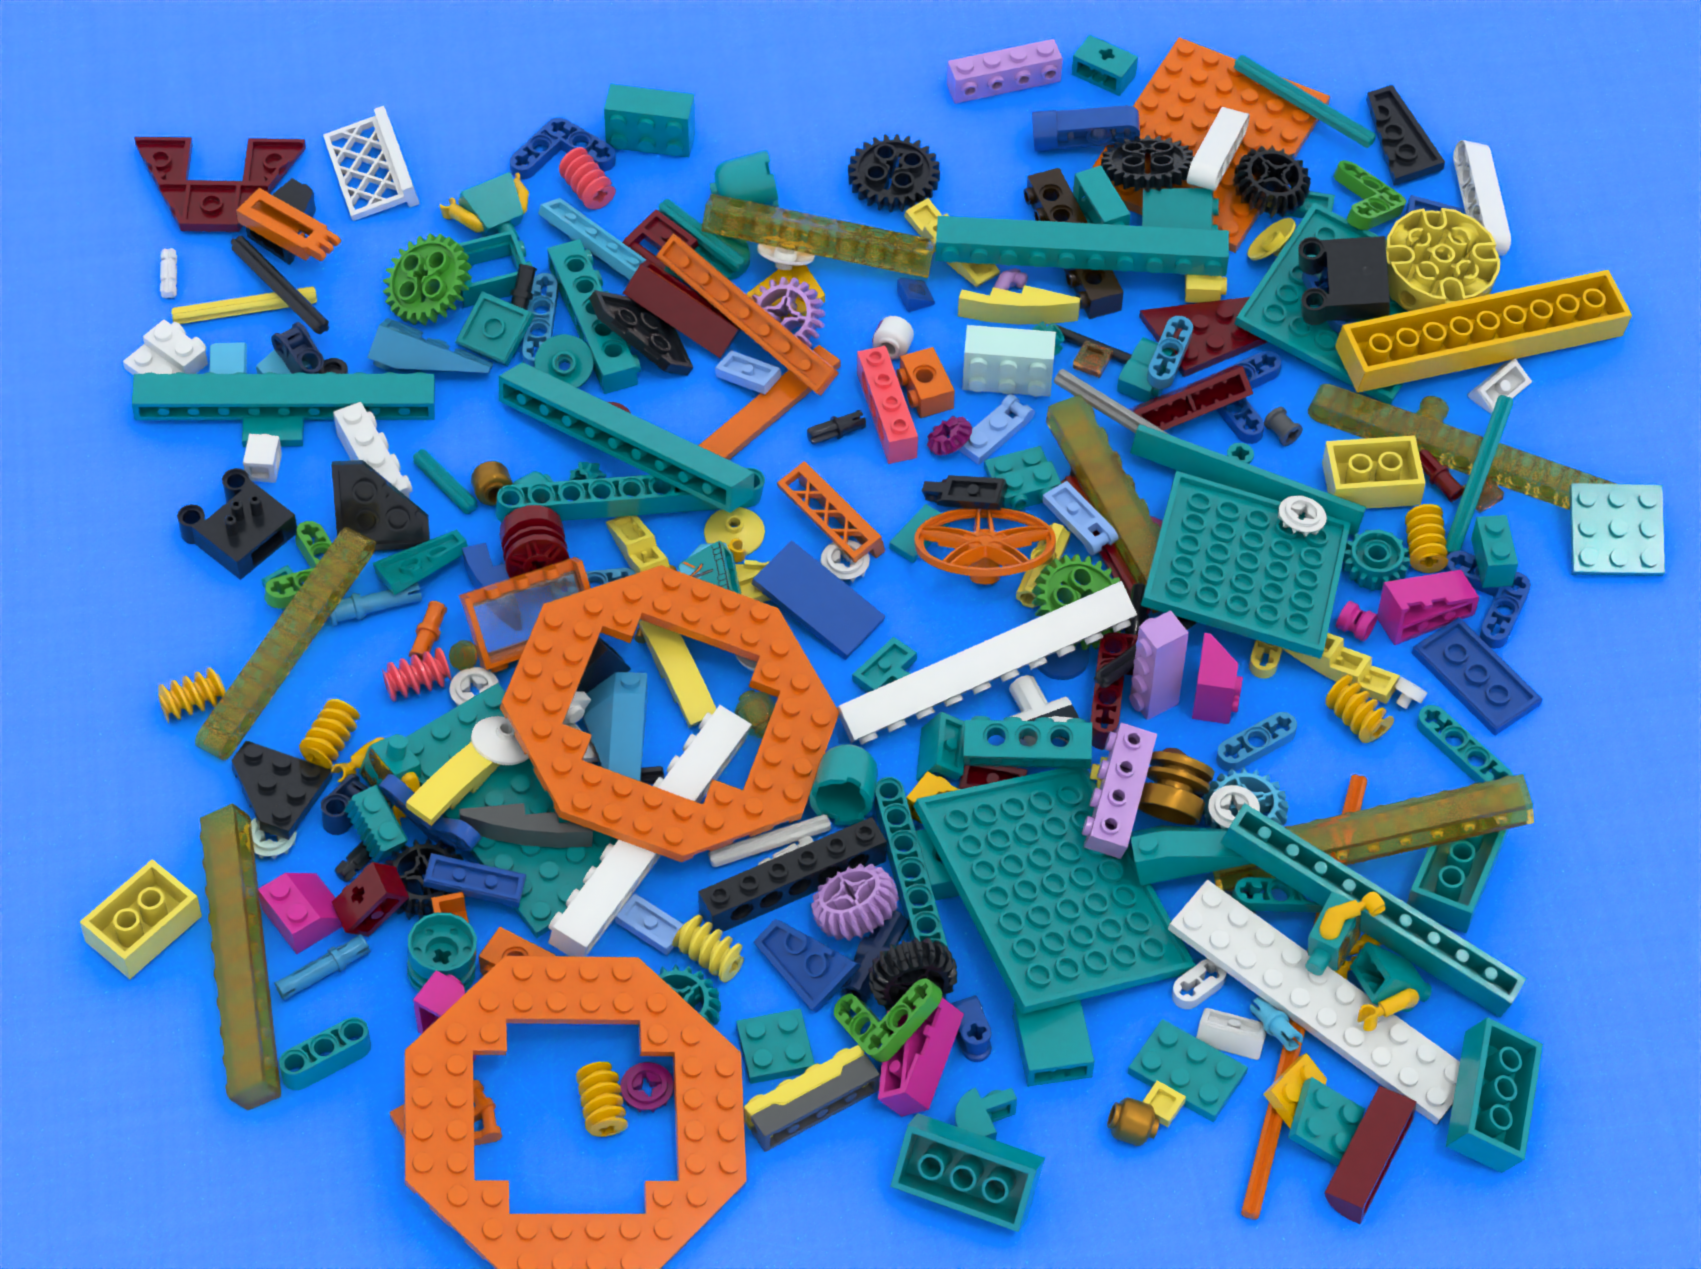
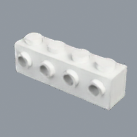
[333,402,413,499]

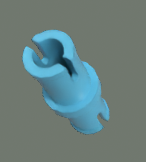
[1250,996,1303,1051]

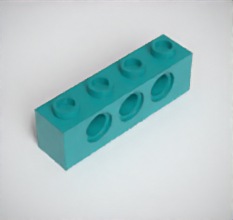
[964,716,1092,769]

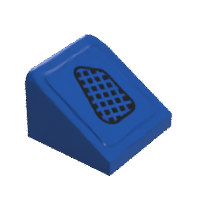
[897,278,935,312]

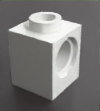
[243,434,282,483]

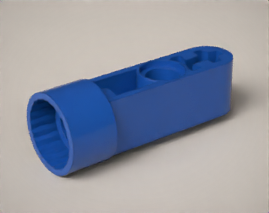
[1032,105,1140,151]

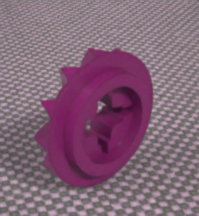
[927,416,972,455]
[620,1062,674,1113]

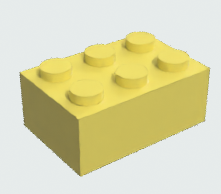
[1322,435,1426,509]
[80,859,202,979]

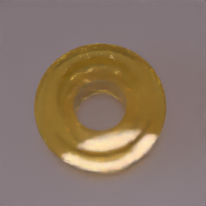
[449,640,478,671]

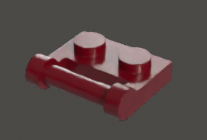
[622,209,699,270]

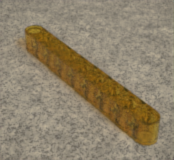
[195,527,376,761]

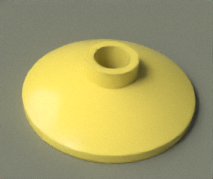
[1247,218,1296,261]
[704,507,765,556]

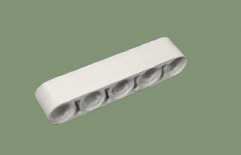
[1187,107,1250,191]
[1453,140,1511,256]

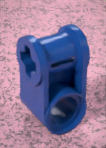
[950,995,992,1062]

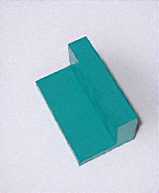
[916,711,965,781]

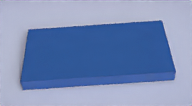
[751,540,885,660]
[1412,617,1543,736]

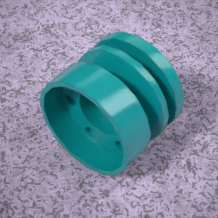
[407,912,477,993]

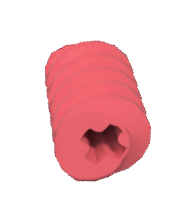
[559,147,616,210]
[382,648,452,702]

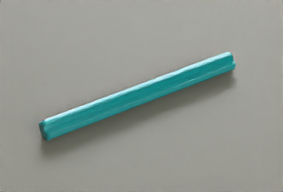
[1234,55,1376,148]
[1446,395,1514,555]

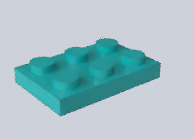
[1128,1019,1248,1123]

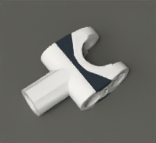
[1009,675,1079,746]

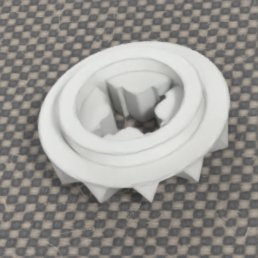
[1278,496,1327,537]
[821,540,870,582]
[449,667,499,706]
[1208,785,1260,829]

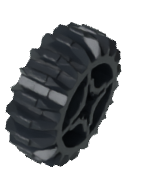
[1233,145,1311,218]
[385,838,465,920]
[868,937,957,1011]

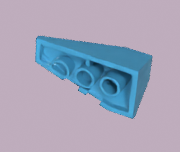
[367,318,494,373]
[583,672,648,781]

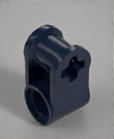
[271,322,324,374]
[321,774,368,835]

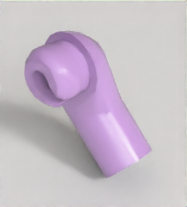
[990,268,1028,294]

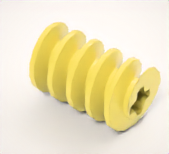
[672,914,744,983]

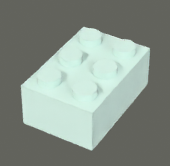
[962,325,1056,397]

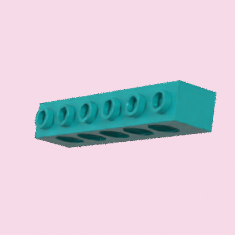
[547,239,641,394]

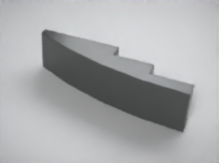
[459,803,593,848]

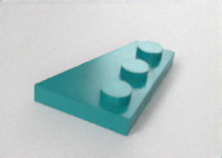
[373,529,468,595]

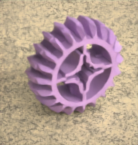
[752,277,825,352]
[811,864,899,941]

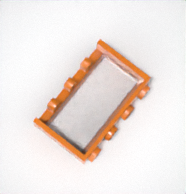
[458,557,590,672]

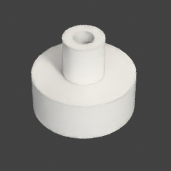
[1395,676,1428,709]

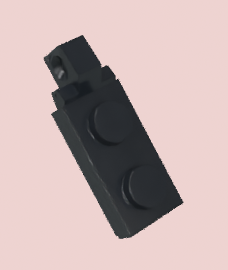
[922,475,1008,510]

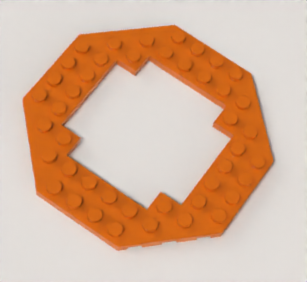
[500,565,839,862]
[404,956,747,1269]

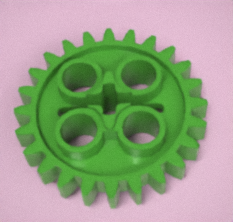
[383,233,472,325]
[1032,554,1126,650]

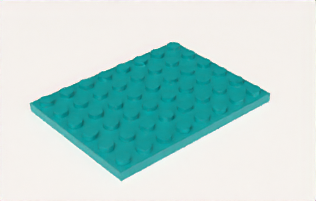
[914,768,1196,1014]

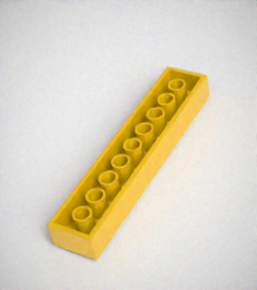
[1335,269,1632,393]

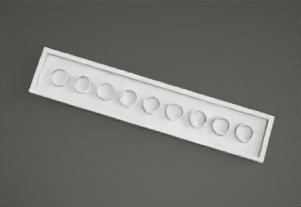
[1168,880,1460,1125]

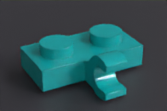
[852,637,917,693]

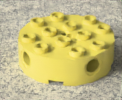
[1385,208,1500,311]

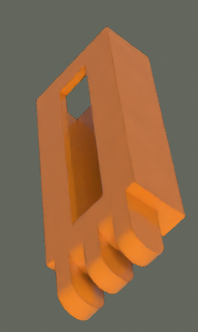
[236,188,341,261]

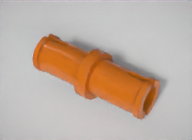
[409,601,447,661]

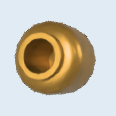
[471,461,513,506]
[1107,1097,1159,1146]

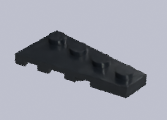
[1366,85,1445,186]

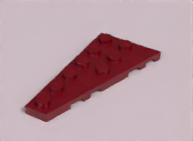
[1139,297,1267,377]

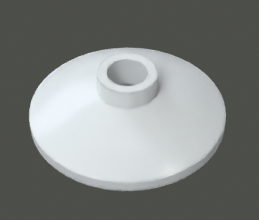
[757,240,815,270]
[471,716,529,765]

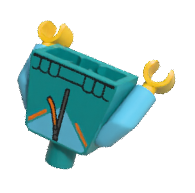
[678,538,746,594]

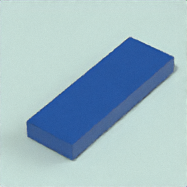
[423,853,527,908]

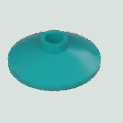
[534,334,594,388]

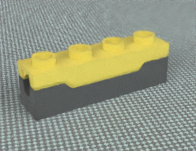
[744,1045,880,1152]

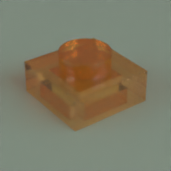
[1073,340,1112,378]
[1462,476,1504,513]

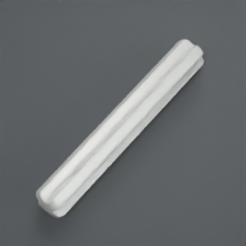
[708,814,831,867]

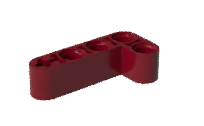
[1090,632,1138,750]

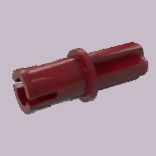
[1419,449,1464,502]

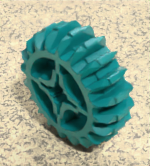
[636,964,721,1027]

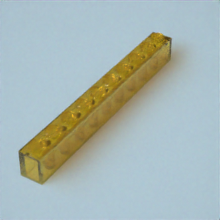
[1212,774,1535,891]
[200,803,281,1111]

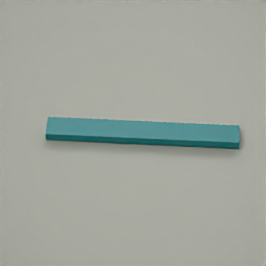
[1130,424,1366,536]

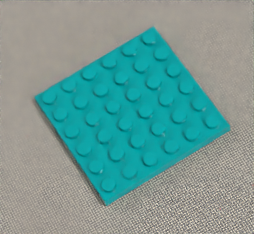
[1234,203,1408,406]
[1141,471,1351,659]

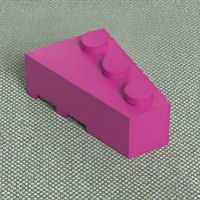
[1377,570,1479,645]
[878,997,964,1117]

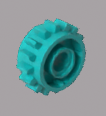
[1343,529,1410,591]

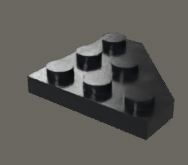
[589,290,694,376]
[331,460,430,552]
[232,740,332,840]

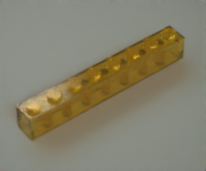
[1046,394,1161,614]

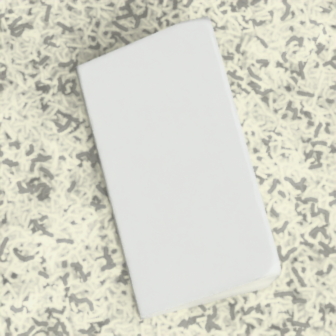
[1467,358,1532,415]
[1196,1008,1267,1060]

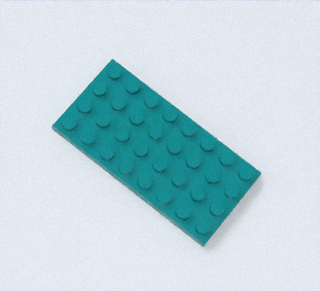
[406,683,618,939]

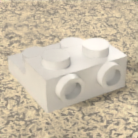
[123,319,208,375]

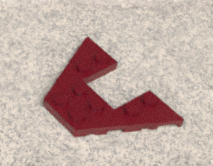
[134,137,306,232]

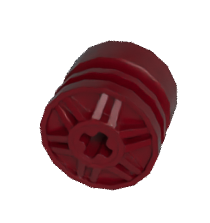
[499,505,570,587]

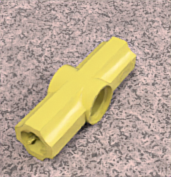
[1016,523,1071,608]

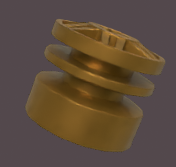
[1138,751,1215,826]

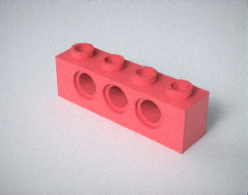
[857,346,918,464]

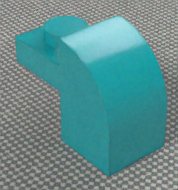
[954,1087,1017,1140]

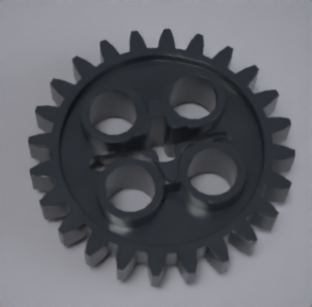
[848,134,940,212]
[1101,135,1194,192]

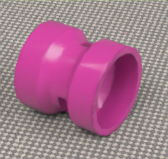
[1336,601,1378,642]

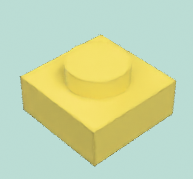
[1142,1080,1186,1128]

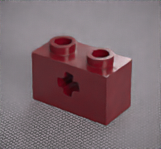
[332,862,409,937]

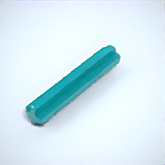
[413,449,478,514]

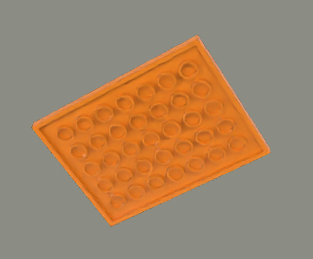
[1092,37,1330,253]

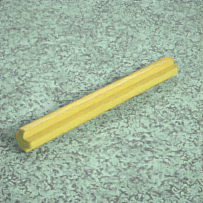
[171,286,317,324]

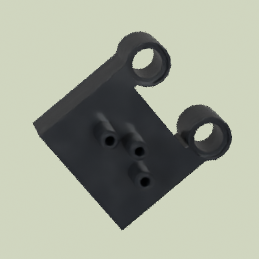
[1298,236,1390,325]
[177,468,297,580]

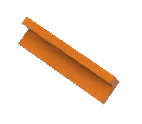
[777,461,885,563]

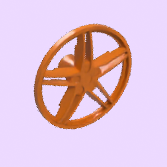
[915,508,1056,585]

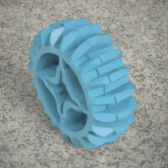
[1203,767,1289,829]

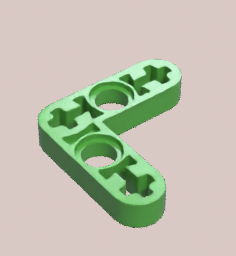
[1333,160,1406,230]
[264,521,350,609]
[834,979,942,1062]

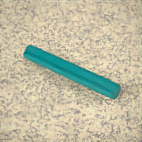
[658,199,746,273]

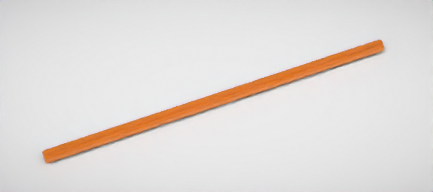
[1241,774,1368,1220]

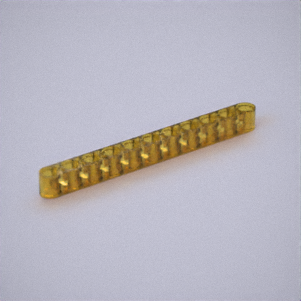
[1308,384,1616,510]

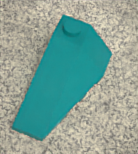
[1130,825,1253,886]

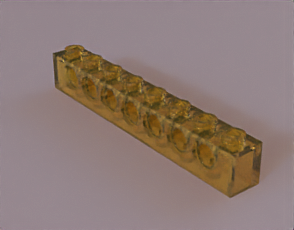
[701,194,936,278]

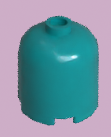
[709,150,779,214]
[809,744,878,826]

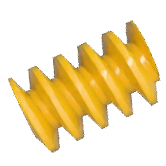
[1405,504,1449,573]
[158,667,228,724]
[1325,675,1394,743]
[299,699,360,769]
[576,1062,628,1137]

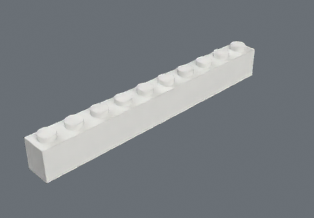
[837,581,1137,745]
[548,705,752,957]

